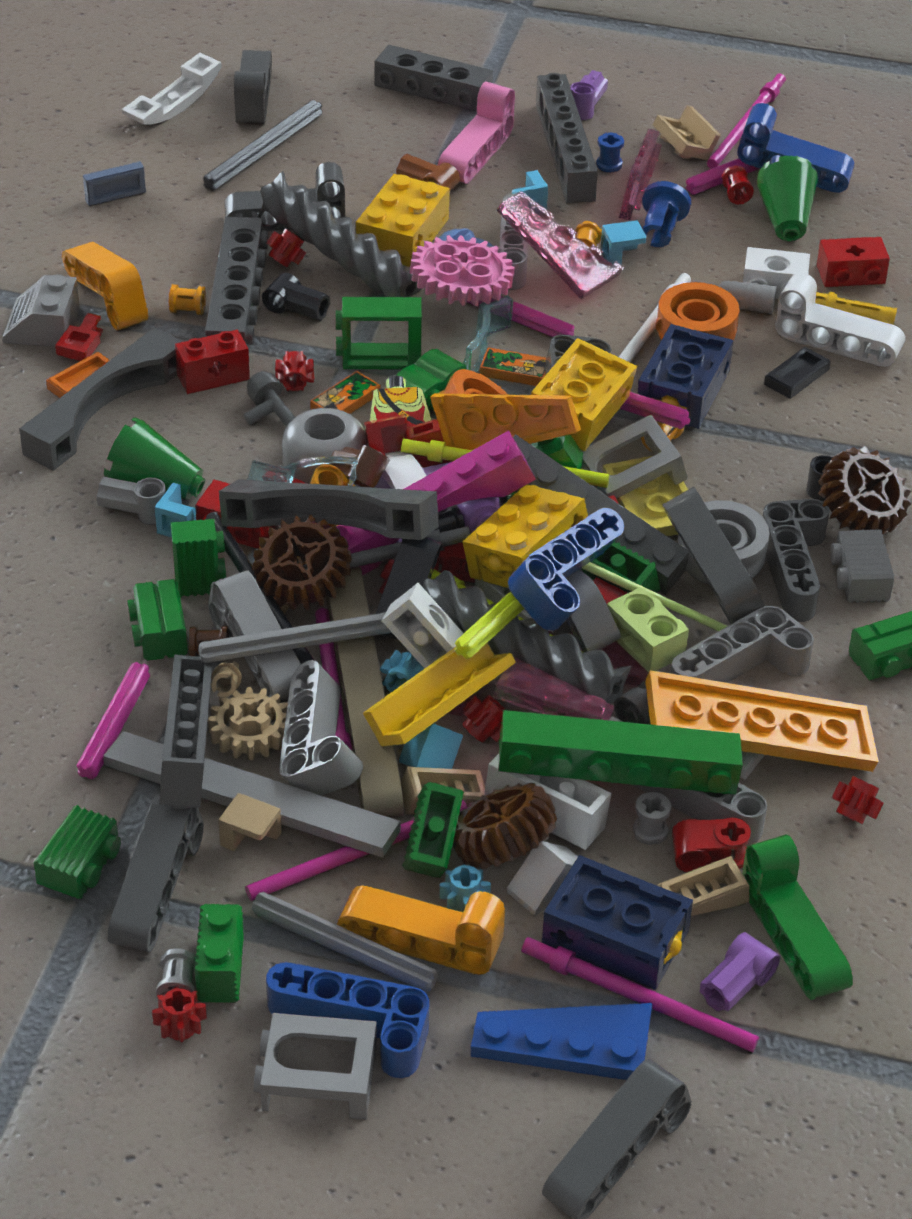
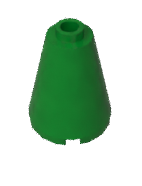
[757,156,818,242]
[104,417,206,500]

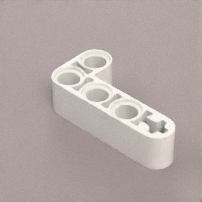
[775,273,905,367]

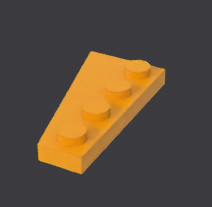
[430,393,581,462]

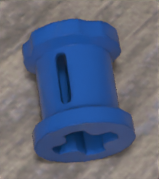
[596,133,624,173]

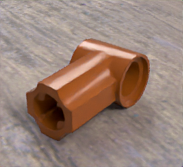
[396,154,460,191]

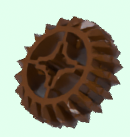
[818,446,911,536]
[252,515,352,612]
[453,783,558,869]

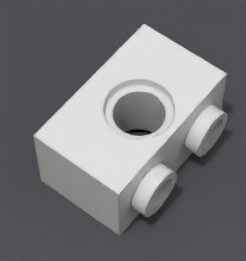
[743,247,810,299]
[382,583,464,669]

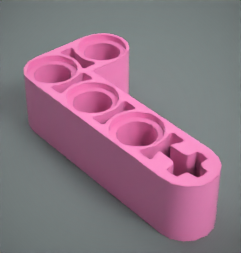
[437,81,515,184]

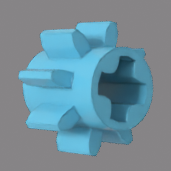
[380,650,424,692]
[439,864,491,912]

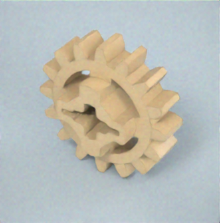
[208,687,288,760]

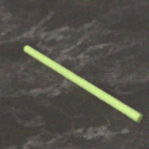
[582,562,727,632]

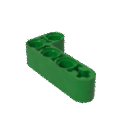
[742,834,853,1000]

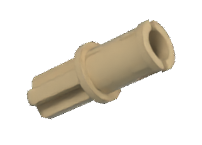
[211,661,242,698]

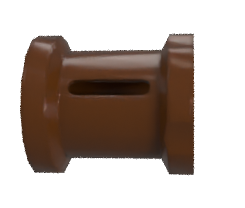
[189,626,229,657]

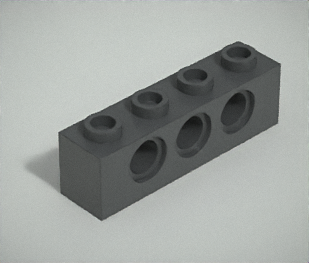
[374,44,493,111]

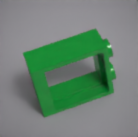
[335,297,422,370]

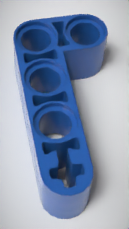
[737,103,855,193]
[508,508,625,631]
[266,962,429,1078]

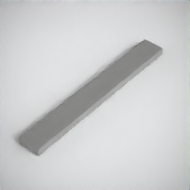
[103,731,401,858]

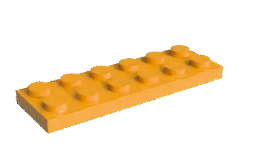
[645,670,879,772]

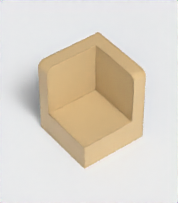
[218,793,282,851]

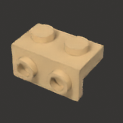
[652,106,720,160]

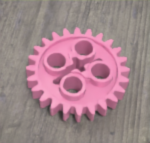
[410,235,515,306]

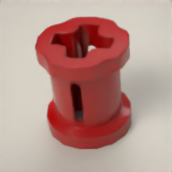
[721,165,754,205]

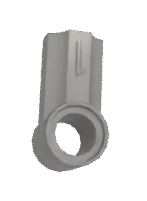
[96,477,166,525]

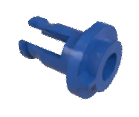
[642,181,691,248]

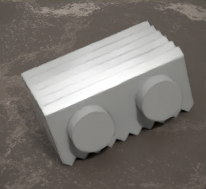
[830,530,894,603]

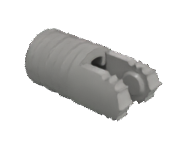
[719,280,777,315]

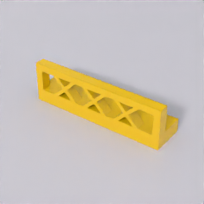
[363,643,516,746]

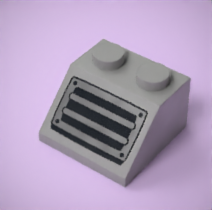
[2,275,80,347]

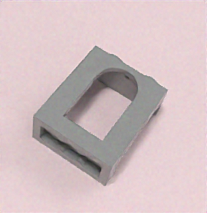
[581,414,688,499]
[254,1013,377,1119]

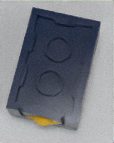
[637,324,734,429]
[542,855,693,990]

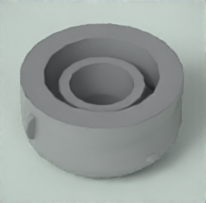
[282,408,368,484]
[678,500,770,585]

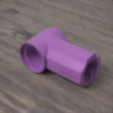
[570,70,608,120]
[700,932,781,1012]

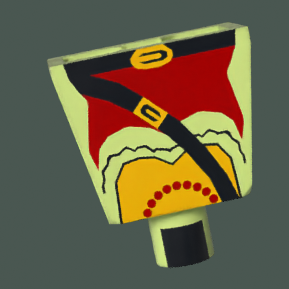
[370,376,431,452]

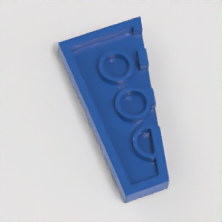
[470,1003,652,1080]

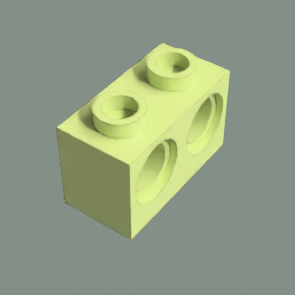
[607,587,689,672]

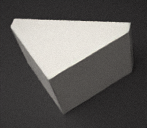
[507,841,578,916]

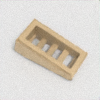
[401,767,485,814]
[658,856,750,916]

